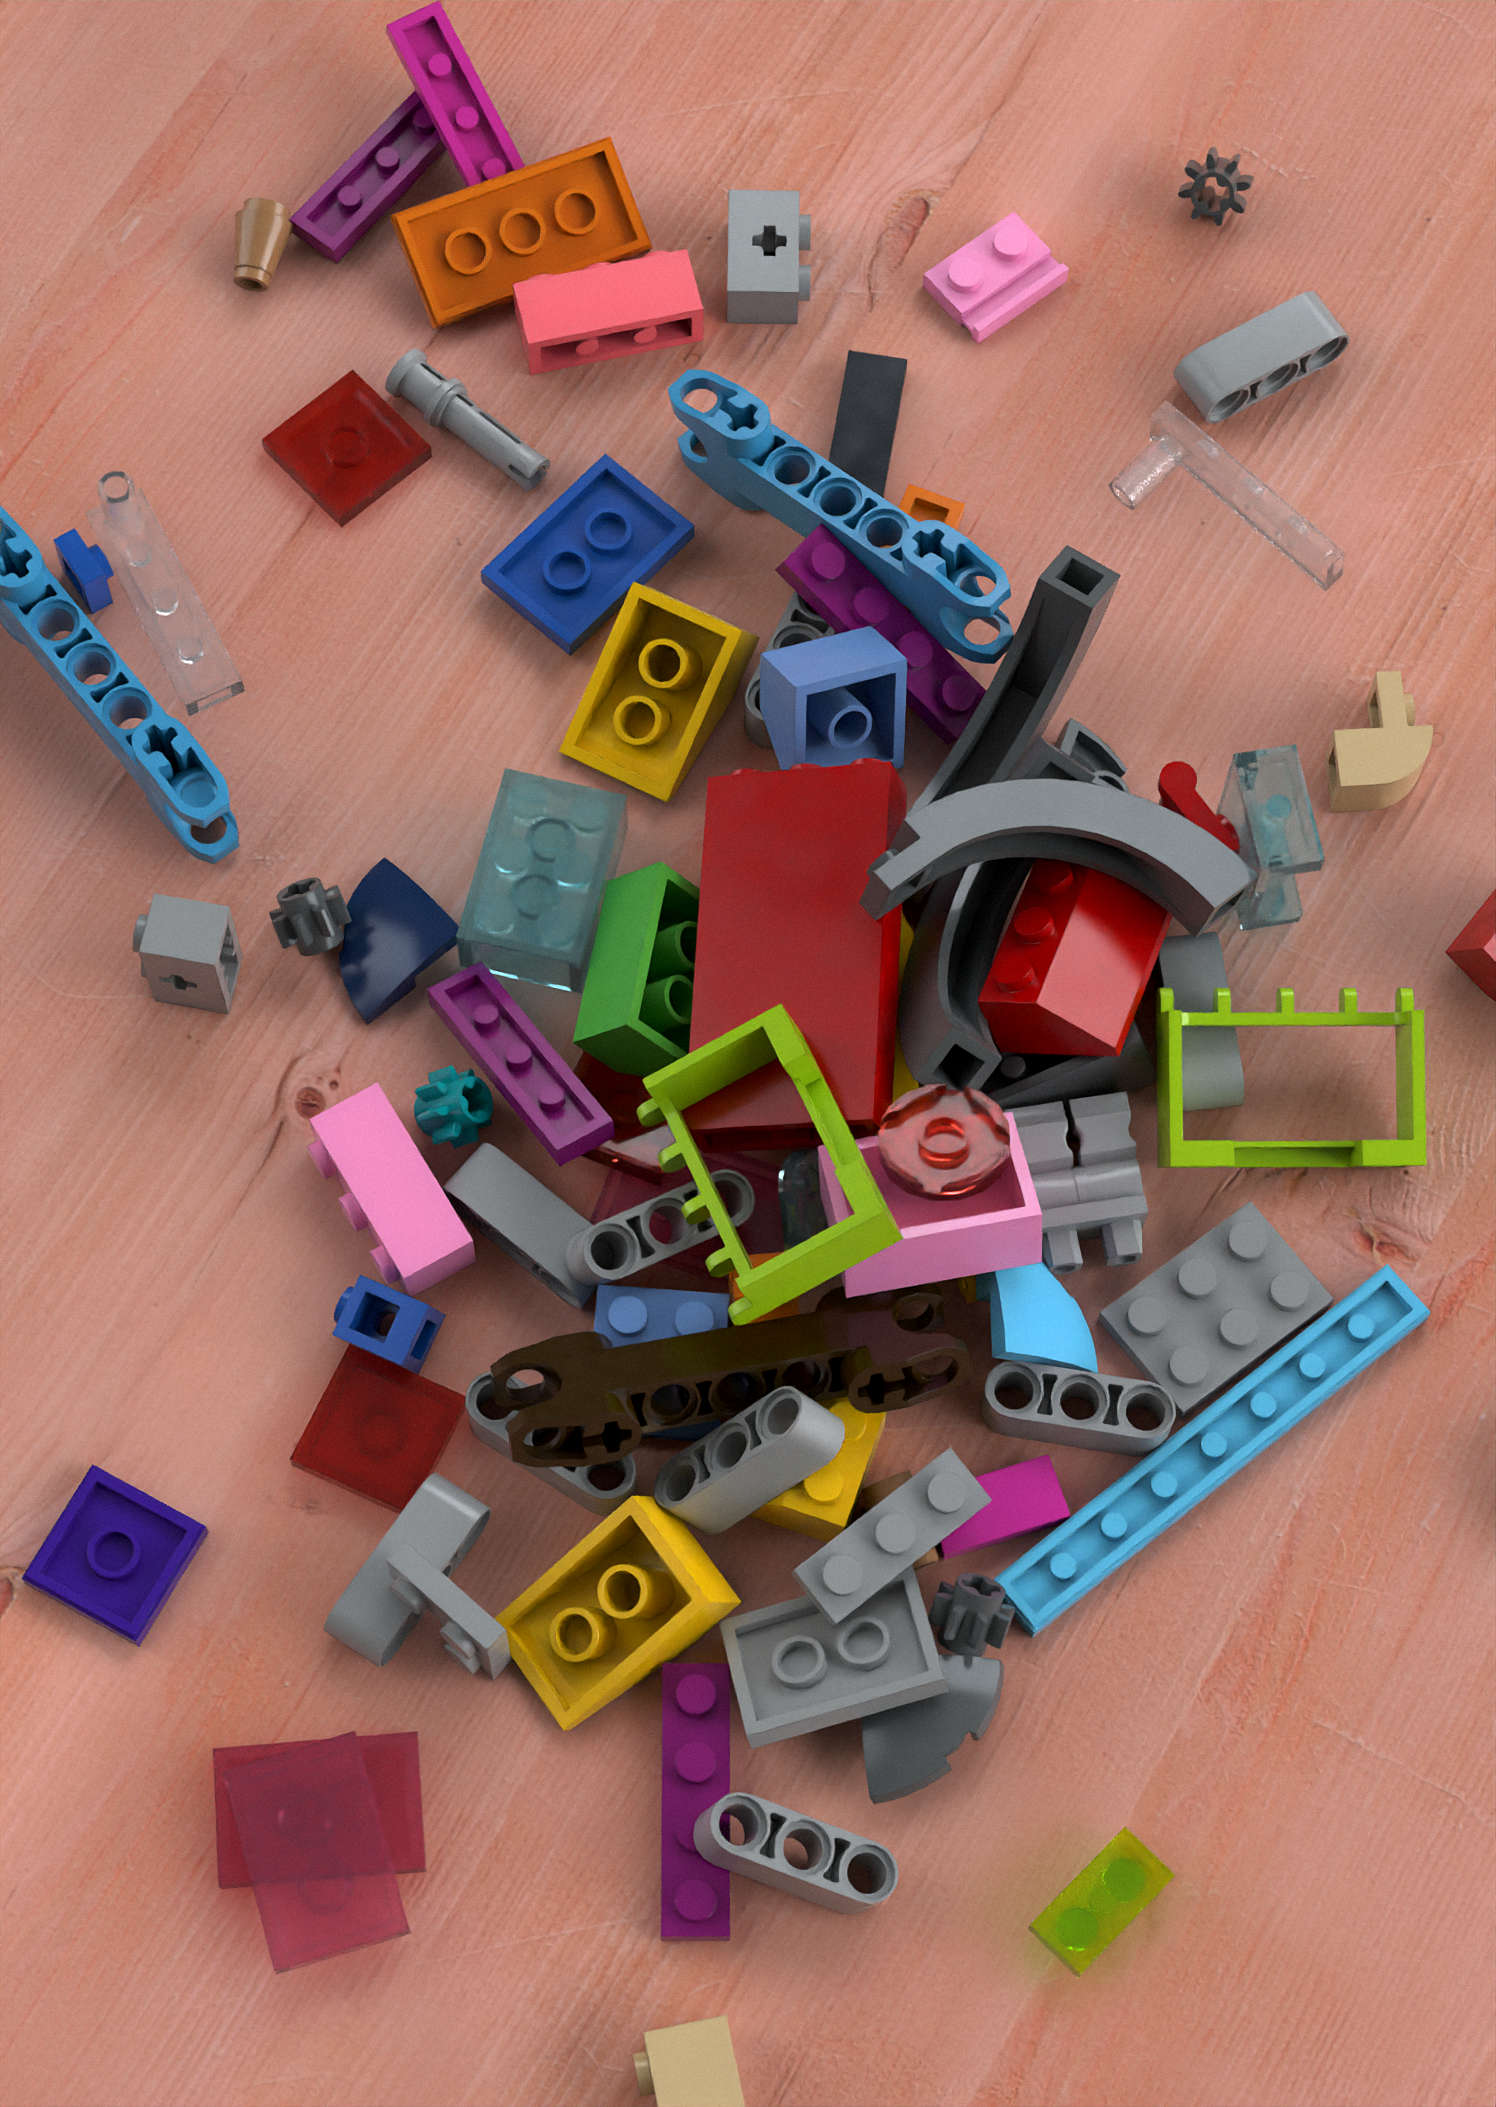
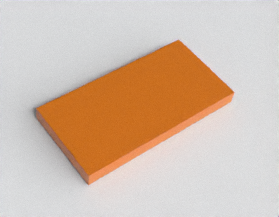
[390,136,653,330]

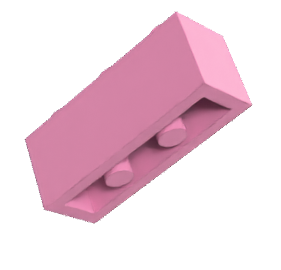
[307,1082,476,1297]

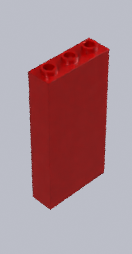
[684,758,907,1154]

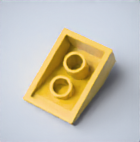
[558,582,760,803]
[494,1495,741,1731]

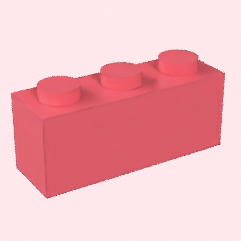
[513,249,703,375]

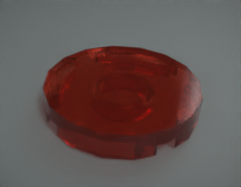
[878,1084,1010,1201]

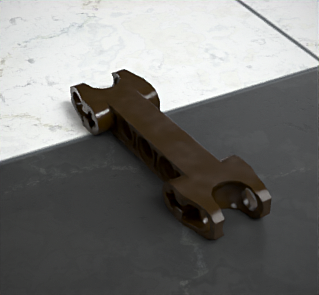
[490,1283,969,1467]

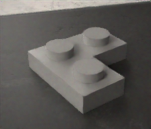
[386,1540,512,1681]

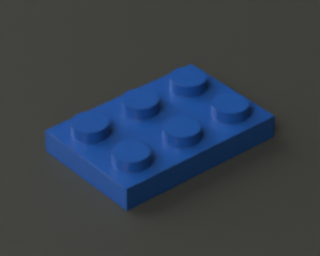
[481,453,694,656]

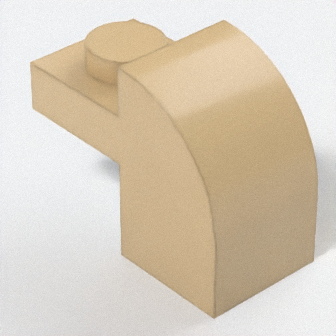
[1325,671,1433,813]

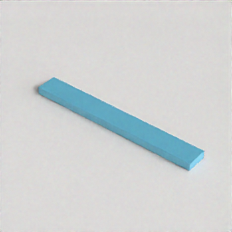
[993,1264,1431,1638]

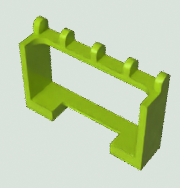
[1156,988,1427,1168]
[636,1003,904,1325]

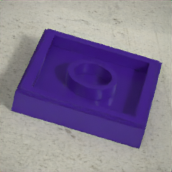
[21,1464,209,1647]

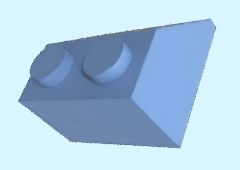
[760,626,907,771]
[594,1284,730,1442]

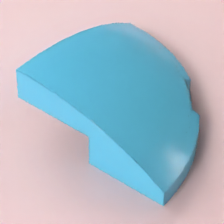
[976,1262,1098,1373]

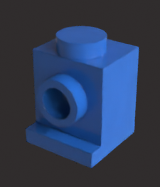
[332,1275,446,1375]

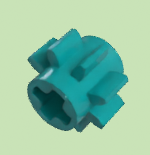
[414,1065,493,1148]

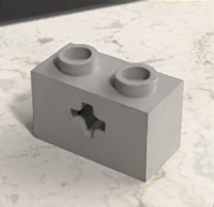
[727,190,811,324]
[133,893,243,1014]

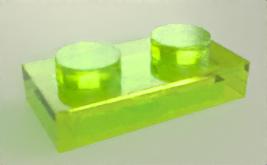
[1028,1827,1175,1978]

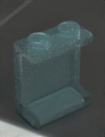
[1216,744,1325,931]

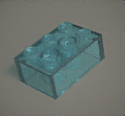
[456,768,628,994]

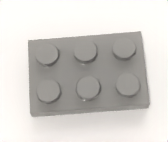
[1098,1201,1334,1420]
[719,1564,949,1749]

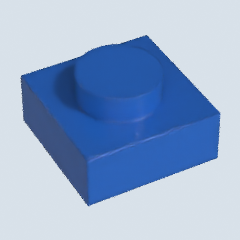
[53,528,114,614]

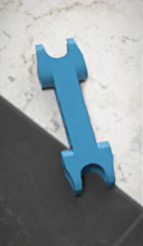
[668,369,1014,664]
[0,506,240,864]

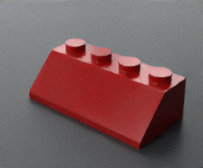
[977,858,1173,1057]

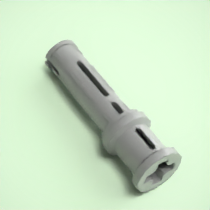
[385,348,550,491]

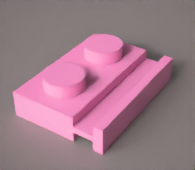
[923,212,1069,344]

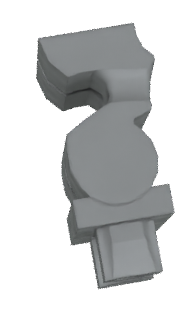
[1004,1091,1148,1276]

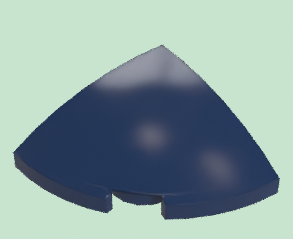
[338,858,463,1025]

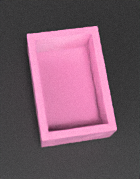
[818,1112,1042,1298]

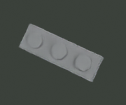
[790,1447,992,1627]

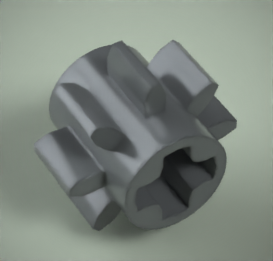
[1178,147,1254,226]
[269,878,352,956]
[928,1573,1015,1657]

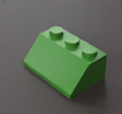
[572,861,700,1077]

